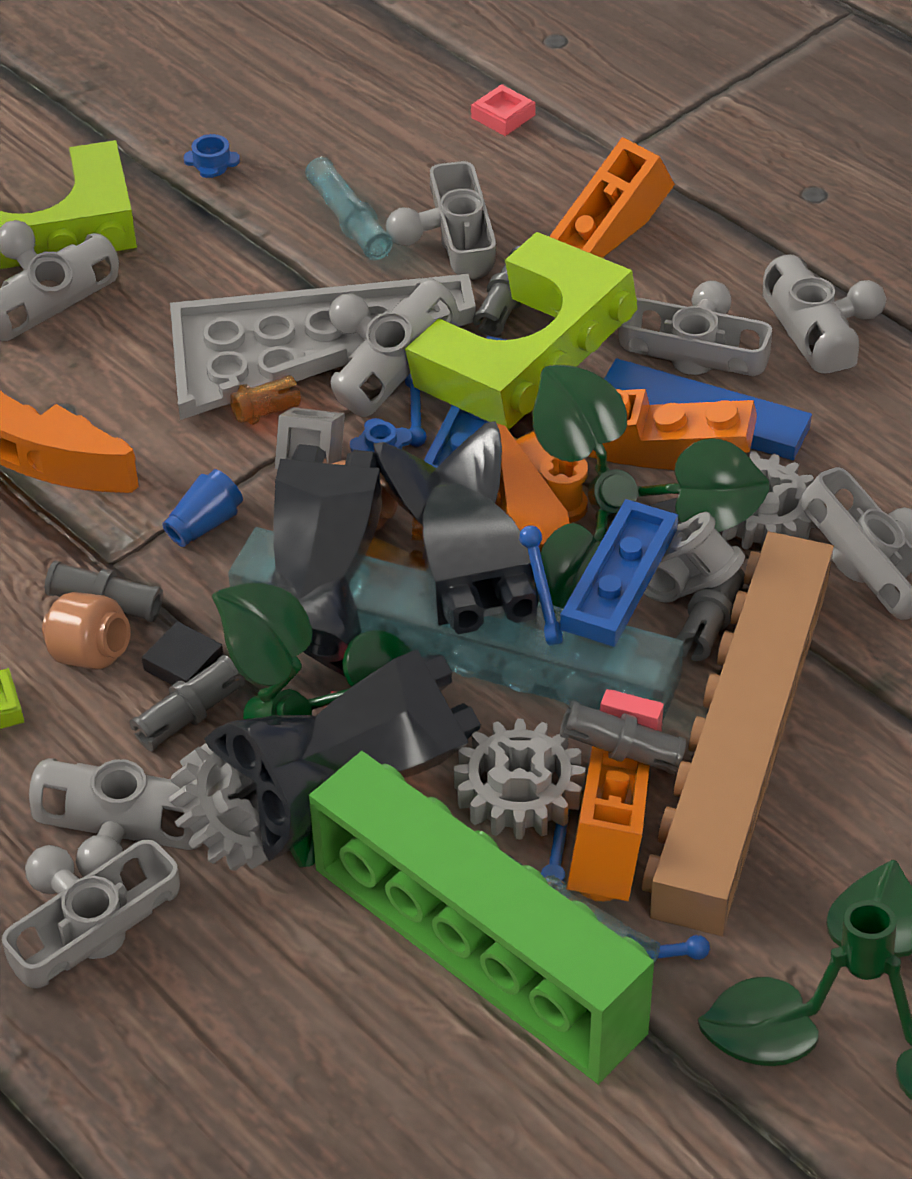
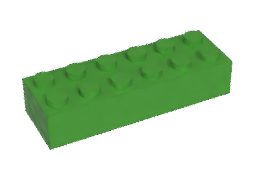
[309,751,654,1085]

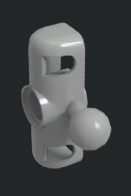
[386,161,496,280]
[0,220,119,341]
[762,255,886,373]
[329,278,459,417]
[618,281,772,376]
[801,467,912,620]
[29,758,202,877]
[2,840,180,989]

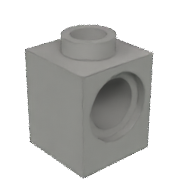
[275,407,345,469]

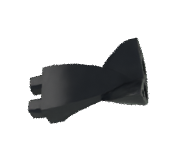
[373,421,538,635]
[264,444,382,676]
[204,649,481,861]

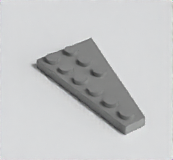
[170,274,476,420]

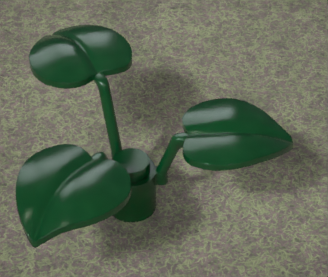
[533,365,770,623]
[212,583,412,868]
[698,859,912,1100]

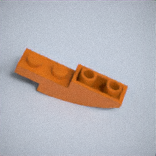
[588,389,757,470]
[0,390,139,493]

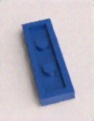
[560,499,678,647]

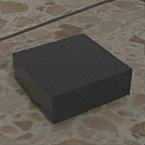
[142,621,224,685]

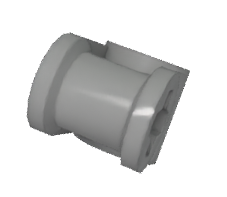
[644,512,745,603]

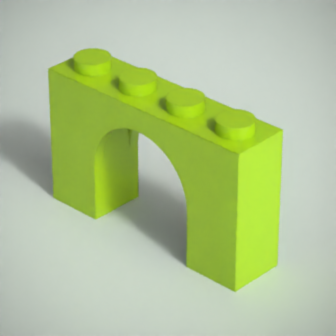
[0,140,137,269]
[405,232,638,430]

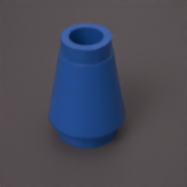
[162,469,243,547]

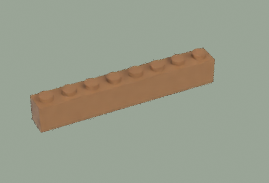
[642,531,834,937]

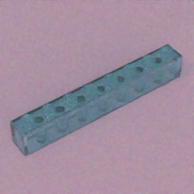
[228,527,684,723]

